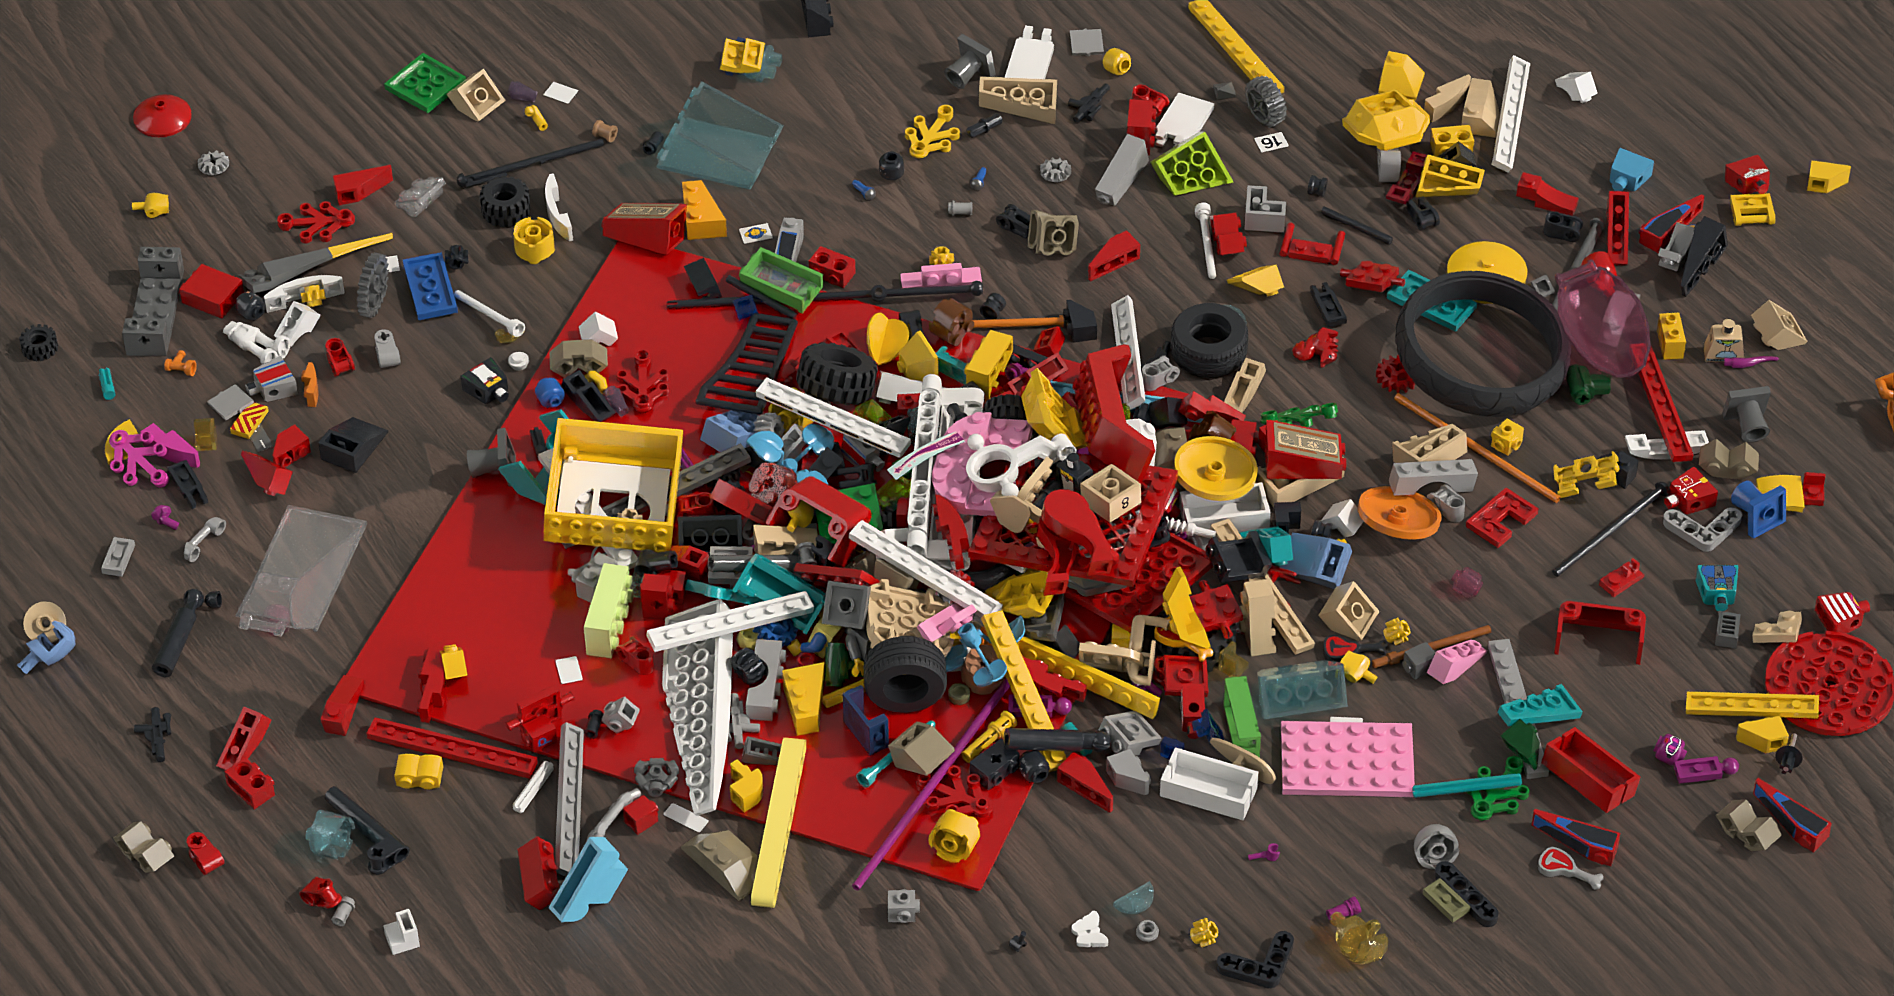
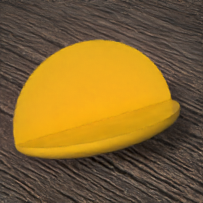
[867,313,909,366]

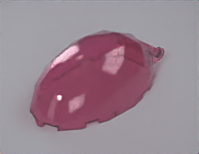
[1555,260,1651,379]

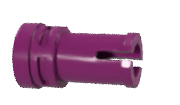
[1326,896,1361,923]

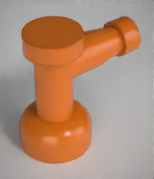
[164,350,196,376]

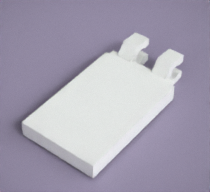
[1005,25,1054,79]
[1155,93,1214,147]

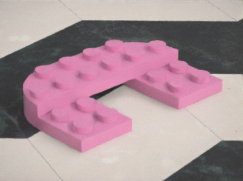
[932,412,1033,516]

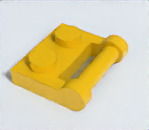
[1730,193,1775,226]

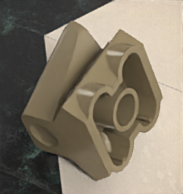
[1028,210,1079,256]
[874,559,920,592]

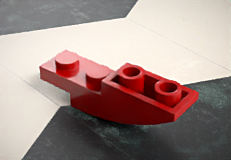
[709,479,792,527]
[932,494,970,570]
[416,641,446,723]
[1022,655,1087,702]

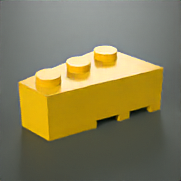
[1415,155,1485,197]
[964,330,1013,403]
[782,662,824,736]

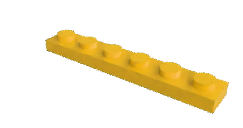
[1686,692,1819,718]

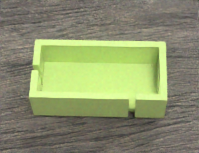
[584,563,634,658]

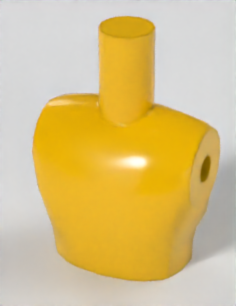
[132,193,169,218]
[787,500,815,532]
[1337,651,1378,684]

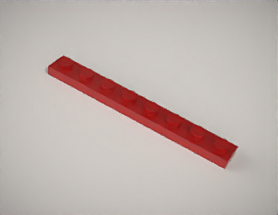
[1630,344,1694,462]
[366,717,538,779]

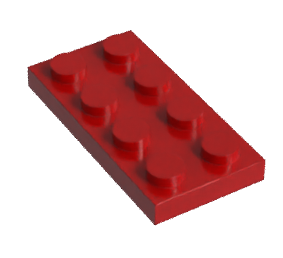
[794,563,880,589]

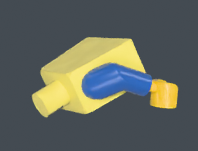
[787,606,845,659]

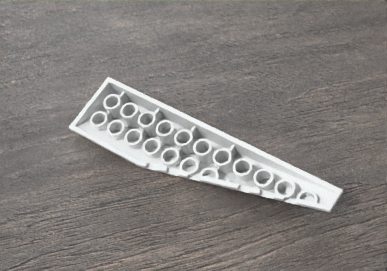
[662,599,733,816]

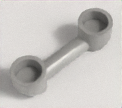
[184,517,226,562]

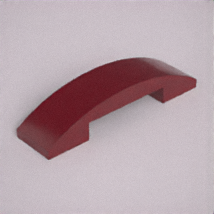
[1386,151,1427,204]

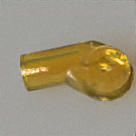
[495,329,525,343]

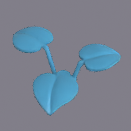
[746,424,834,484]
[945,615,1025,687]

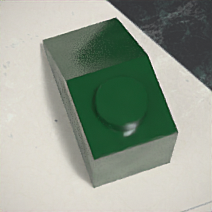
[1501,719,1540,771]

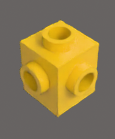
[1491,418,1524,456]

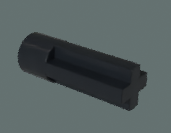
[529,427,547,459]

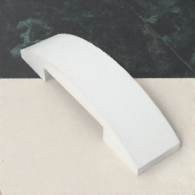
[545,174,573,241]
[264,275,345,313]
[1625,430,1709,459]

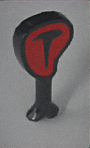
[1323,635,1388,663]

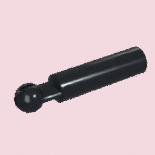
[152,588,204,677]
[1003,728,1111,752]

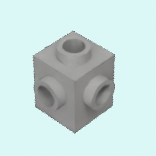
[601,697,640,734]
[888,889,920,923]

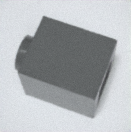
[1403,642,1435,679]

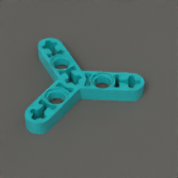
[684,579,763,605]

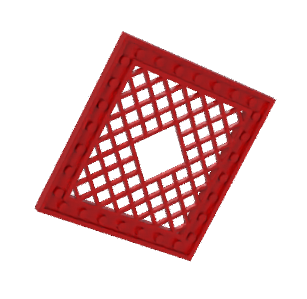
[968,453,1178,587]

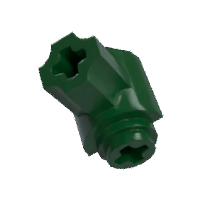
[1565,364,1611,405]
[824,643,864,687]

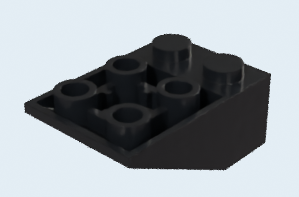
[318,417,388,473]

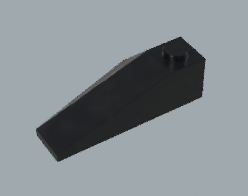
[1681,216,1728,297]

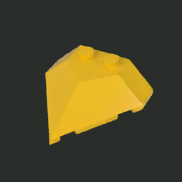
[1162,567,1211,649]
[984,568,1054,619]

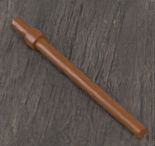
[1372,625,1491,668]

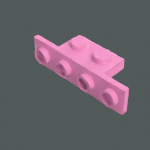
[901,263,982,288]
[917,603,977,642]

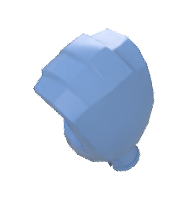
[17,621,76,674]

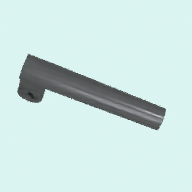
[708,542,818,573]

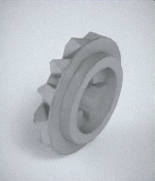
[198,150,229,175]
[1040,157,1071,182]

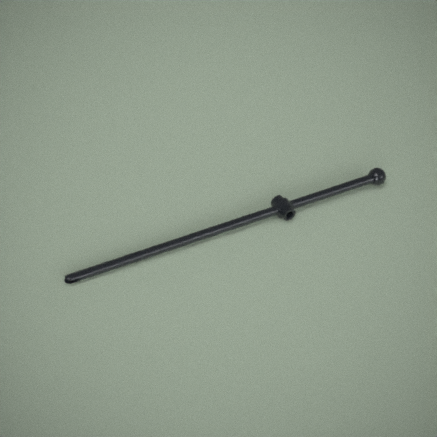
[667,280,983,308]

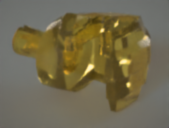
[1329,912,1388,964]

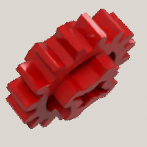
[1376,355,1416,393]

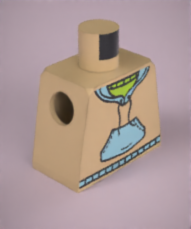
[1704,319,1744,362]

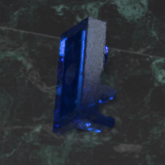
[1192,709,1225,745]

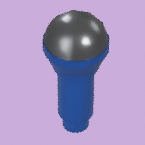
[970,167,986,191]
[852,180,876,200]

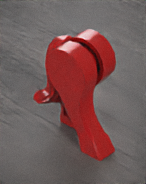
[1037,489,1119,596]

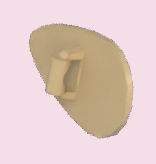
[1210,738,1276,784]

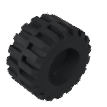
[480,176,530,227]
[983,394,1034,435]

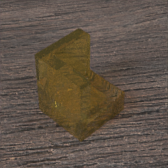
[194,418,217,451]
[1218,641,1249,677]

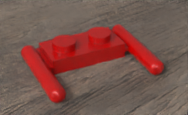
[1279,223,1345,265]

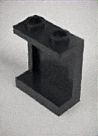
[1205,530,1272,583]

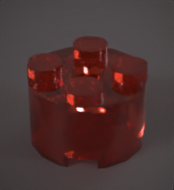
[749,462,797,506]

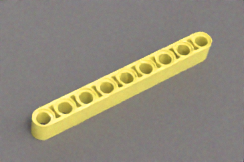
[751,738,806,908]

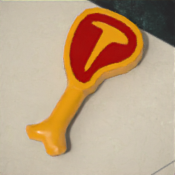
[1154,617,1213,662]

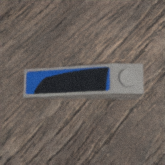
[768,217,804,286]

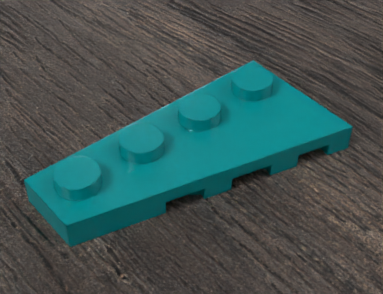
[1498,684,1583,726]

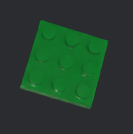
[384,53,466,113]
[815,483,883,544]

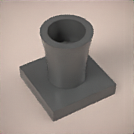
[944,34,996,89]
[1722,386,1771,442]
[467,428,516,486]
[822,581,871,630]

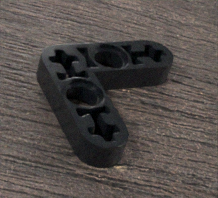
[1216,931,1294,989]

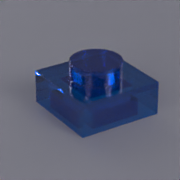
[733,294,758,320]
[1160,736,1185,759]

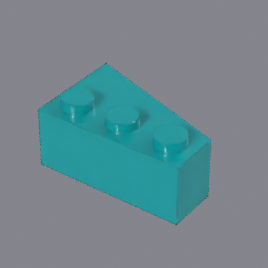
[1239,527,1293,565]

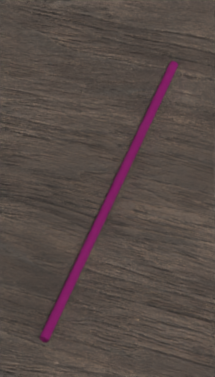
[852,678,1010,891]

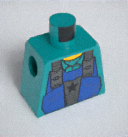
[1695,565,1738,611]

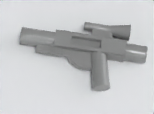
[727,693,760,749]

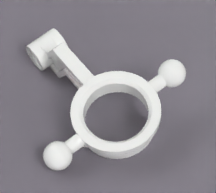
[966,434,1076,497]

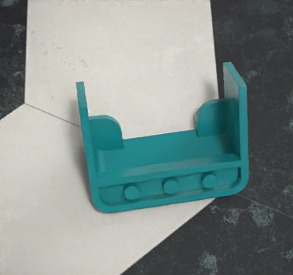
[498,409,569,506]
[732,554,826,634]

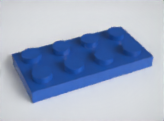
[403,252,458,320]

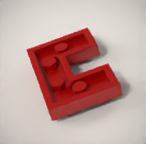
[1466,488,1539,548]

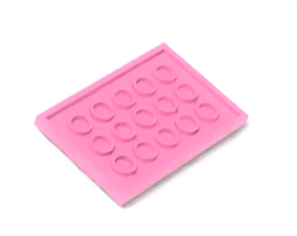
[1281,721,1415,797]

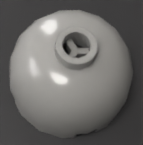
[1414,824,1459,869]

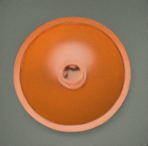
[1357,486,1441,539]

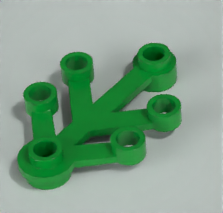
[1260,403,1338,427]
[1467,756,1529,820]

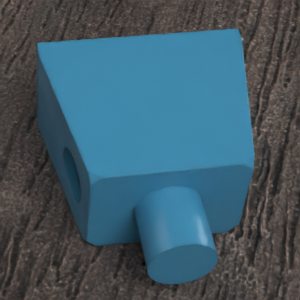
[1609,148,1654,191]

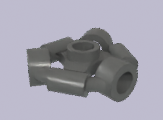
[634,758,679,797]

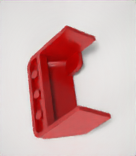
[766,476,872,567]
[1554,601,1646,665]

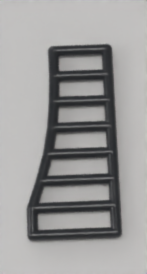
[695,313,798,415]

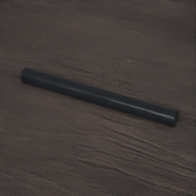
[1321,206,1393,244]
[726,275,797,319]

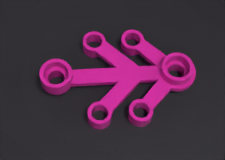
[109,430,169,488]

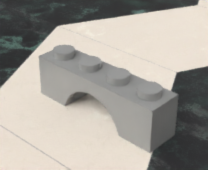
[1389,459,1478,496]
[746,639,786,721]

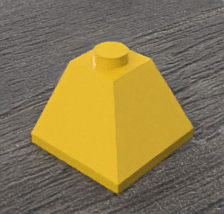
[1378,51,1425,101]
[1227,264,1284,297]
[897,331,938,382]

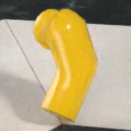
[525,105,548,131]
[585,370,608,395]

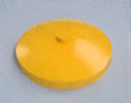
[1447,241,1527,304]
[1174,436,1258,501]

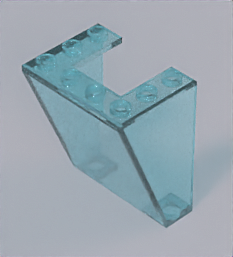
[656,81,784,190]

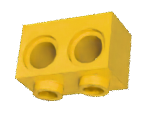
[1430,125,1474,157]
[1657,313,1686,360]

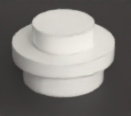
[508,352,529,371]

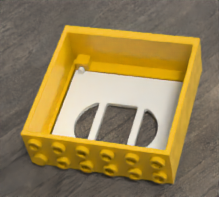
[544,418,683,552]

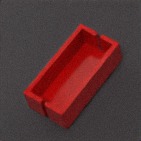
[1541,727,1641,813]

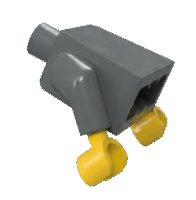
[844,625,872,677]

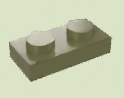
[1423,878,1470,923]

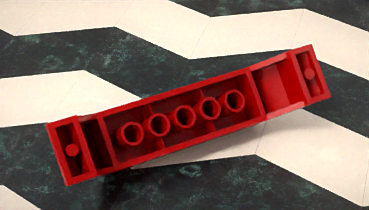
[1072,344,1155,484]

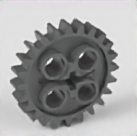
[357,252,389,318]

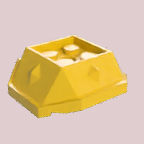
[1342,89,1430,151]
[1021,368,1087,450]

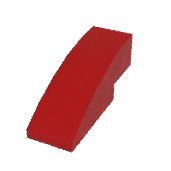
[1002,352,1069,395]

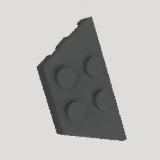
[1018,593,1065,641]

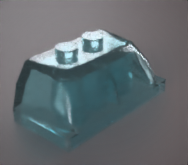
[1258,660,1348,719]

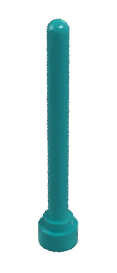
[856,720,936,788]

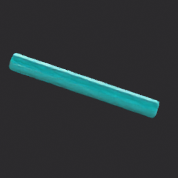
[1412,773,1522,798]

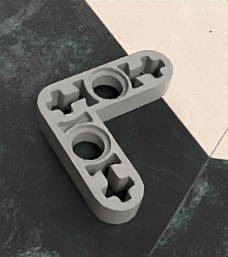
[1663,508,1742,552]

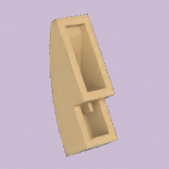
[1424,74,1471,122]
[1224,358,1266,413]

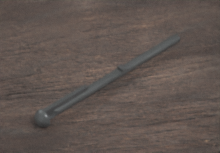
[1552,218,1605,311]

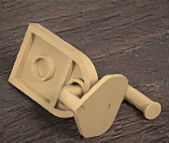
[990,457,1054,548]
[1079,615,1171,686]

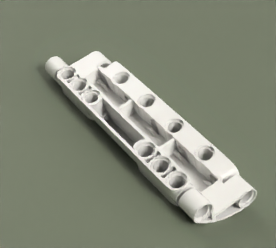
[907,374,984,571]

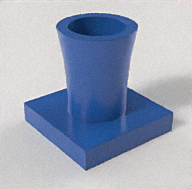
[1731,481,1786,539]

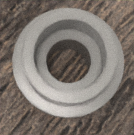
[1136,920,1159,942]

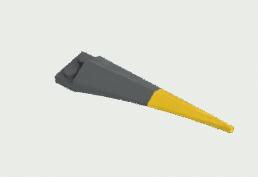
[239,233,393,293]

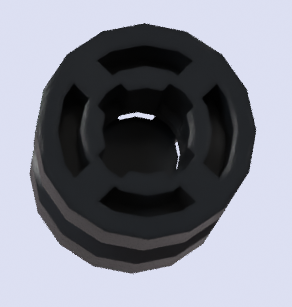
[979,293,1006,320]

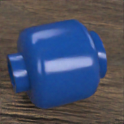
[535,378,565,408]

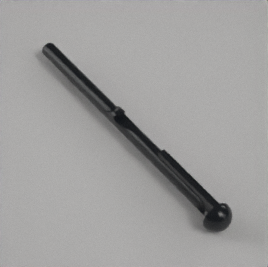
[457,138,604,188]
[1552,482,1669,577]

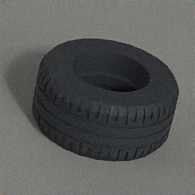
[1171,303,1248,378]
[863,636,947,713]

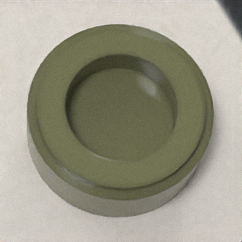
[948,683,970,705]

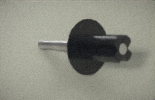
[1775,733,1803,774]

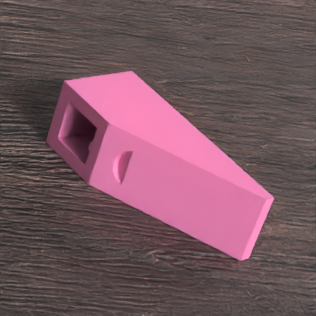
[1427,640,1487,684]

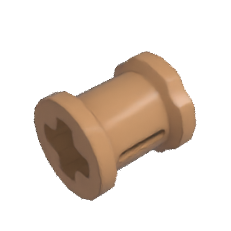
[592,120,618,142]

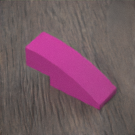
[140,423,200,468]

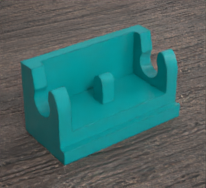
[935,346,967,384]

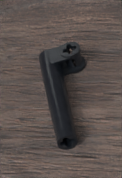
[324,786,410,875]

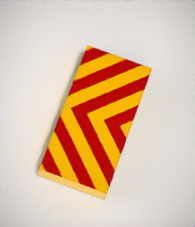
[230,402,269,439]

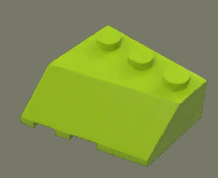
[1150,132,1233,195]

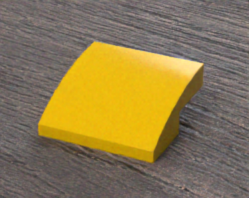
[720,38,765,73]
[1756,475,1805,512]

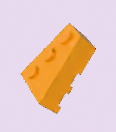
[682,180,727,240]

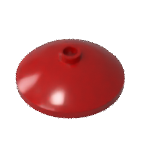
[133,94,192,137]

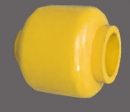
[1103,48,1131,75]

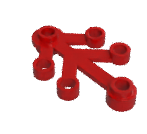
[277,201,355,244]
[616,349,670,412]
[916,765,993,818]

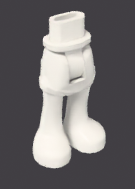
[223,321,291,365]

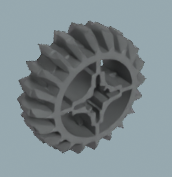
[1245,76,1287,128]

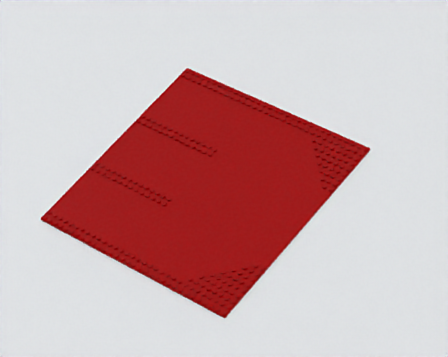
[346,241,1200,891]

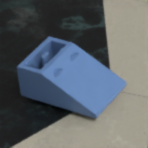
[700,410,758,452]
[1280,532,1352,589]

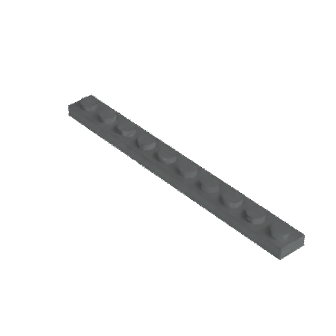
[562,443,751,549]

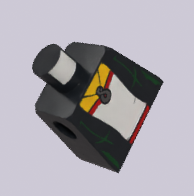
[460,357,509,404]
[1055,453,1093,495]

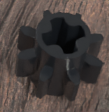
[445,245,469,269]

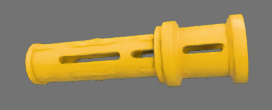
[961,711,1017,763]

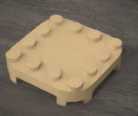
[866,579,954,658]

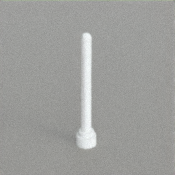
[1194,203,1216,279]
[454,290,525,337]

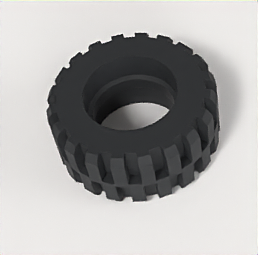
[796,342,878,405]

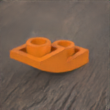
[301,362,318,407]

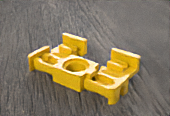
[1553,451,1619,498]

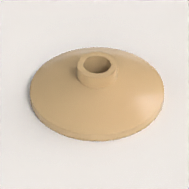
[23,602,66,643]

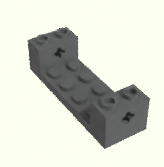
[122,247,184,356]

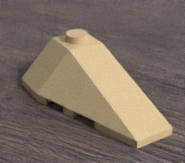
[1462,78,1500,138]

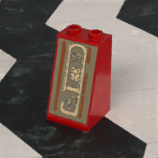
[601,203,687,255]
[1265,420,1346,479]

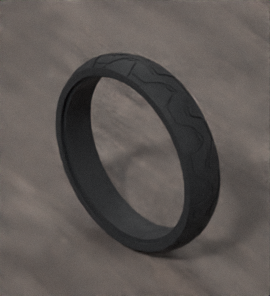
[1395,270,1571,417]

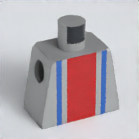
[245,356,298,402]
[841,434,885,472]

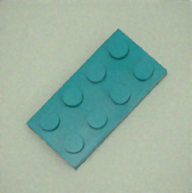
[1387,270,1477,332]

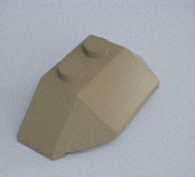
[1154,427,1187,491]
[681,830,758,901]

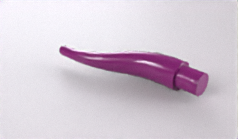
[1724,356,1779,368]

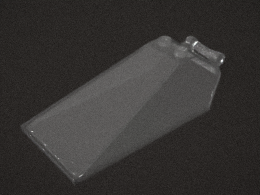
[235,505,367,637]

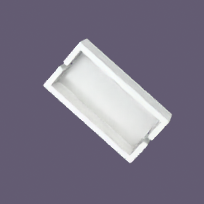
[1179,482,1270,537]
[1160,748,1259,821]

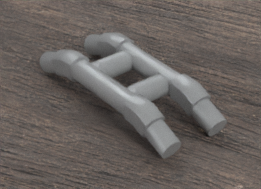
[586,788,641,842]

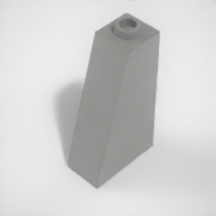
[1095,134,1149,206]

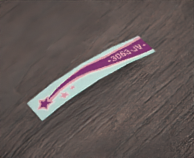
[887,432,965,480]

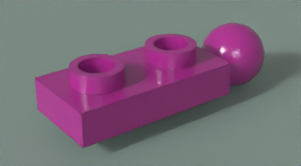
[1009,695,1072,717]
[1674,756,1739,784]

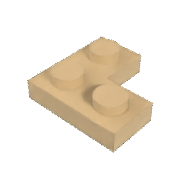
[1752,611,1802,643]

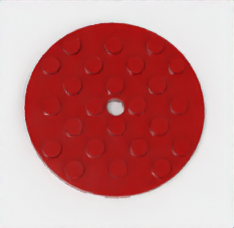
[1765,631,1894,736]

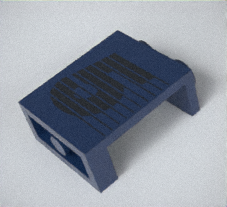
[842,685,889,756]

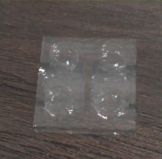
[394,177,446,217]

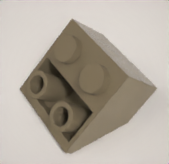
[888,721,955,775]

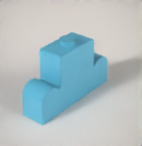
[549,837,628,922]

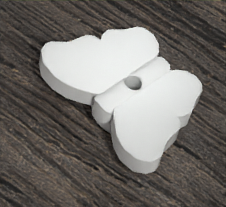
[1072,911,1108,947]

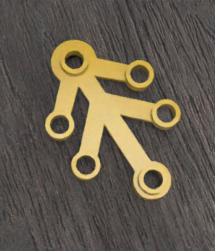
[905,105,960,158]

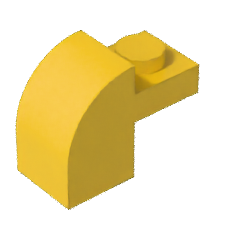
[730,759,763,813]

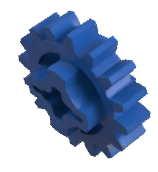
[753,618,798,648]

